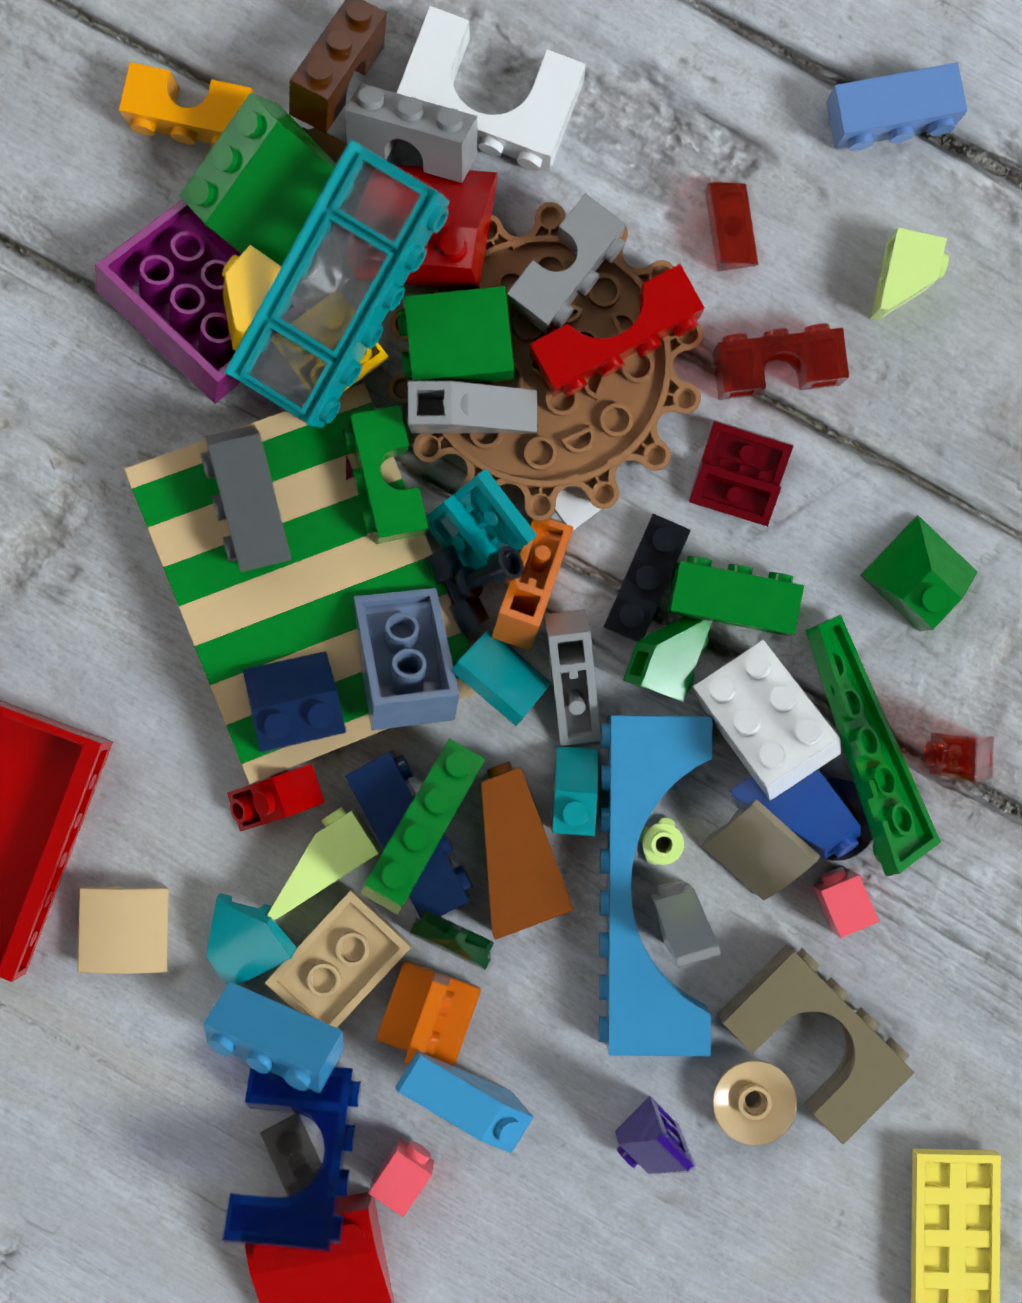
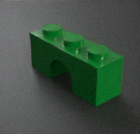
[343,405,429,544]

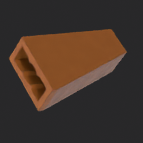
[481,761,574,940]

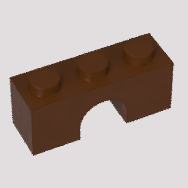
[289,0,387,133]

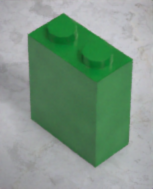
[397,286,514,383]

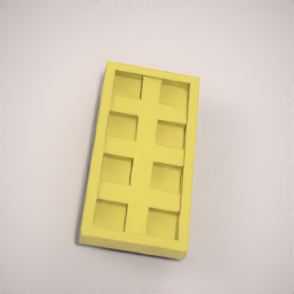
[911,1149,1001,1303]

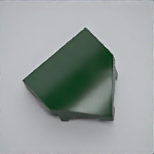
[409,910,494,970]

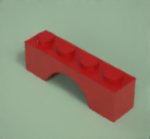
[530,264,705,397]

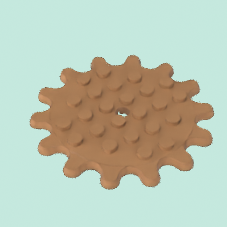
[387,202,703,521]

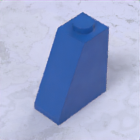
[730,769,861,859]

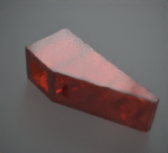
[924,733,994,782]

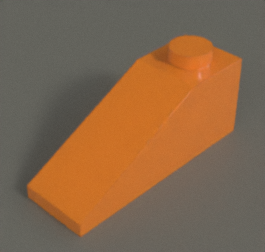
[492,519,573,651]

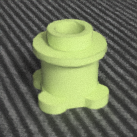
[639,817,684,865]

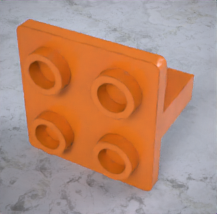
[377,961,481,1066]

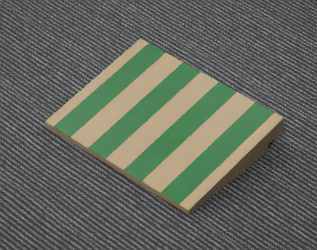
[124,383,476,784]

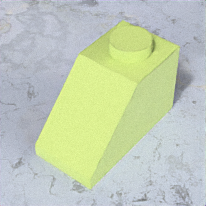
[870,227,949,321]

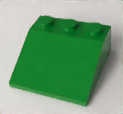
[179,93,359,267]

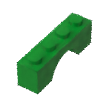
[360,738,486,914]

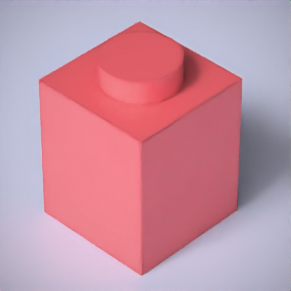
[812,867,879,938]
[368,1138,434,1217]

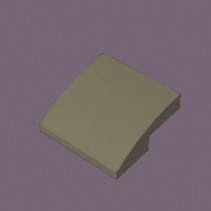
[701,799,820,901]

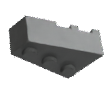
[200,425,292,572]

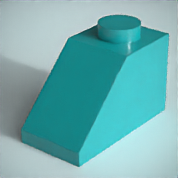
[551,746,598,836]

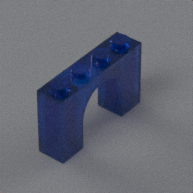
[222,1067,361,1253]

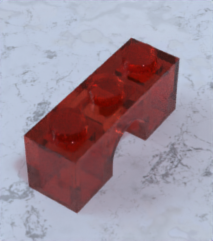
[713,323,849,400]

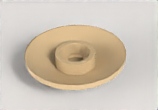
[713,1060,797,1146]

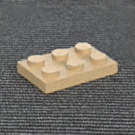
[265,888,412,1028]

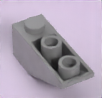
[408,381,537,433]

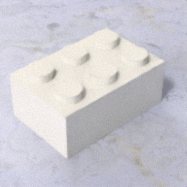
[693,640,841,801]

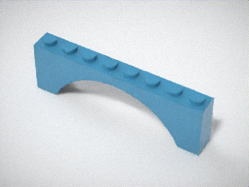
[598,715,712,1056]

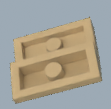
[77,886,169,974]

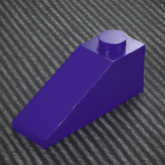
[615,1096,695,1174]

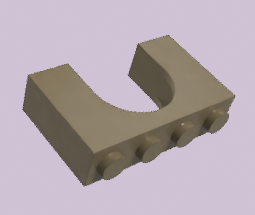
[717,944,915,1145]

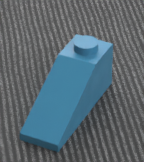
[395,1051,534,1153]

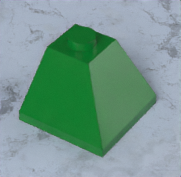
[860,515,978,631]

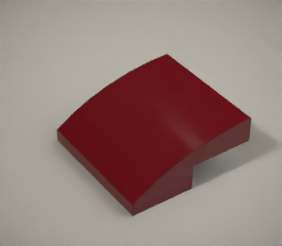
[689,420,794,527]

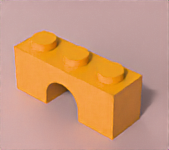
[119,62,254,147]

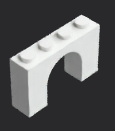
[397,6,586,172]

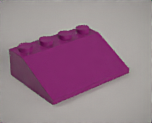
[95,199,307,404]

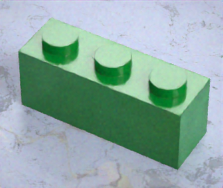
[666,556,804,636]

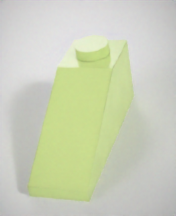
[267,807,382,921]

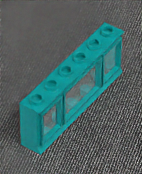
[225,139,450,428]

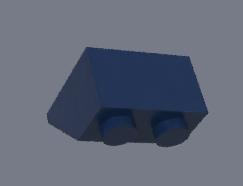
[243,651,347,753]

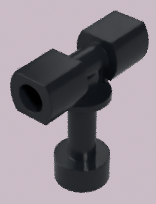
[424,545,524,633]

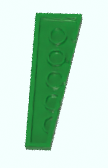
[805,614,941,877]

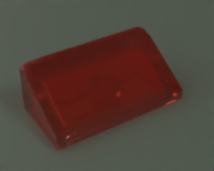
[705,182,758,272]

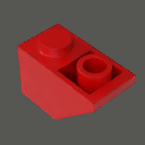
[227,763,325,832]

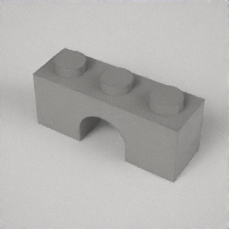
[344,83,478,183]
[507,193,625,335]

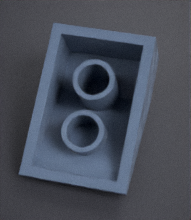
[354,588,460,731]

